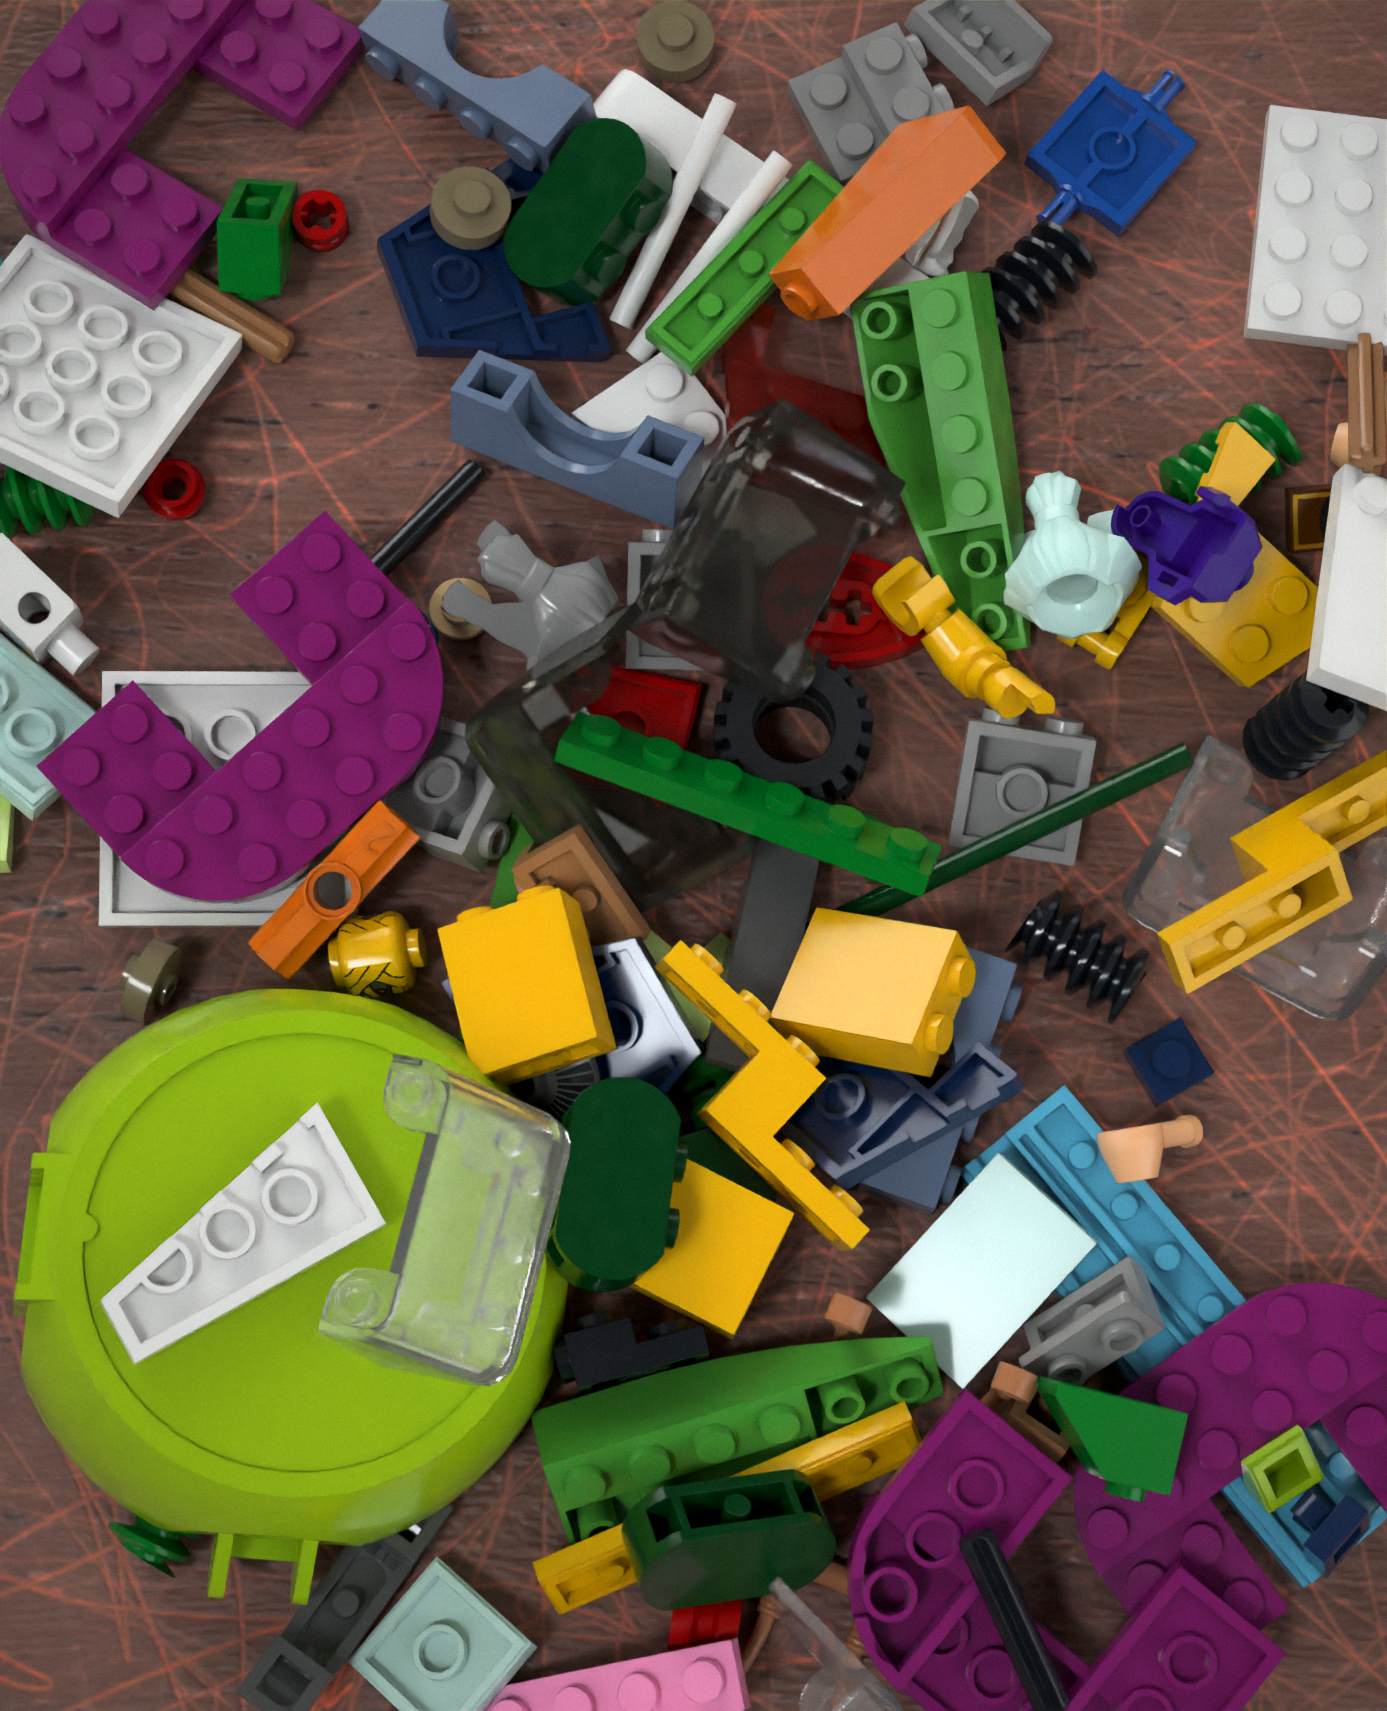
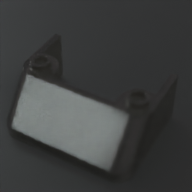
[465,601,762,913]

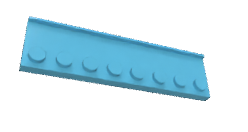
[959,1085,1387,1588]

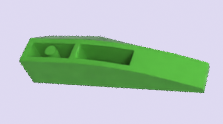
[850,271,1031,651]
[531,1336,944,1546]

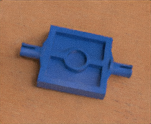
[1024,69,1197,237]

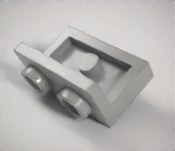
[903,0,1053,106]
[1019,1256,1165,1385]

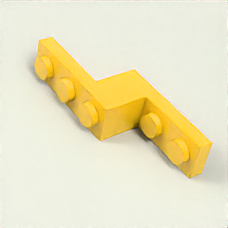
[1157,749,1387,994]
[654,940,870,1251]

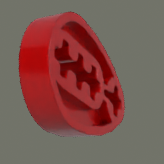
[762,547,926,670]

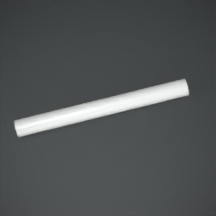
[609,93,737,329]
[626,150,793,364]

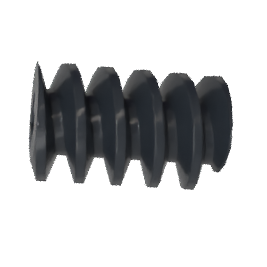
[982,221,1098,352]
[1243,670,1369,781]
[1005,889,1149,1025]

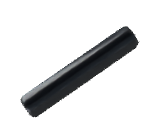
[959,1526,1070,1711]

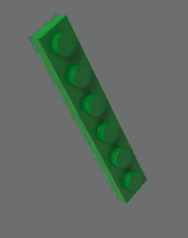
[554,711,942,898]

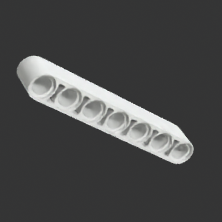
[593,69,929,319]

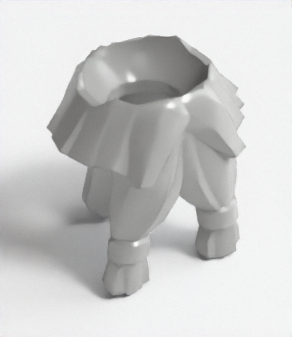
[440,520,620,676]

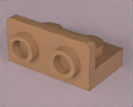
[511,824,651,947]

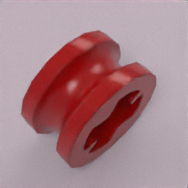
[291,190,349,253]

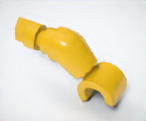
[872,556,1055,719]

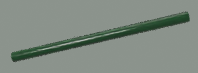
[803,742,1194,938]

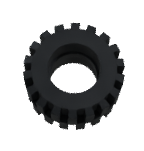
[713,648,874,805]

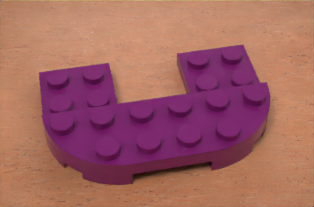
[0,0,365,311]
[36,510,444,904]
[1073,1283,1387,1630]
[847,1387,1286,1711]

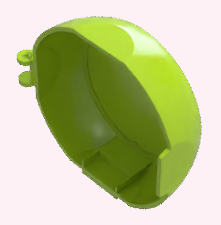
[13,989,568,1605]

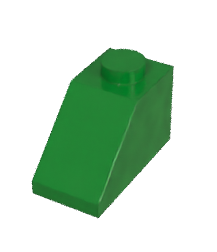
[217,178,298,301]
[1037,1376,1188,1502]

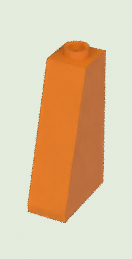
[768,105,1007,321]

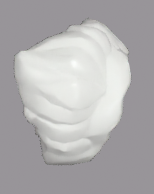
[904,190,979,277]

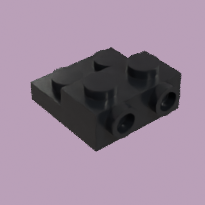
[553,1310,710,1396]

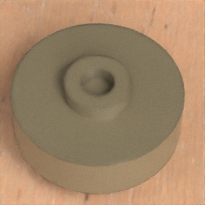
[636,0,714,83]
[430,166,511,250]
[119,938,182,1026]

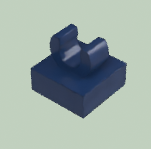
[1290,1490,1371,1577]

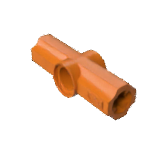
[247,799,422,980]

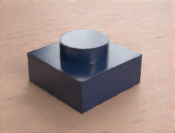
[1122,1017,1215,1108]

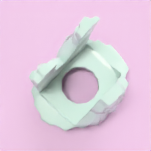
[1003,471,1142,639]

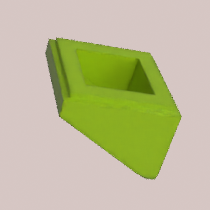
[1241,1425,1325,1514]

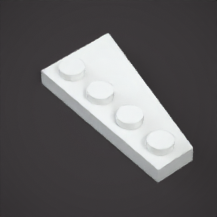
[100,1102,386,1366]

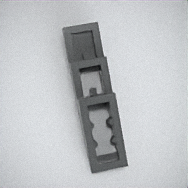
[703,836,819,1072]

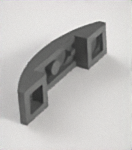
[236,1504,454,1711]

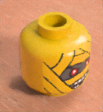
[328,911,428,998]

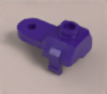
[1111,486,1263,605]

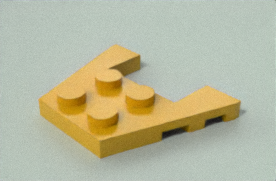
[1151,422,1318,688]

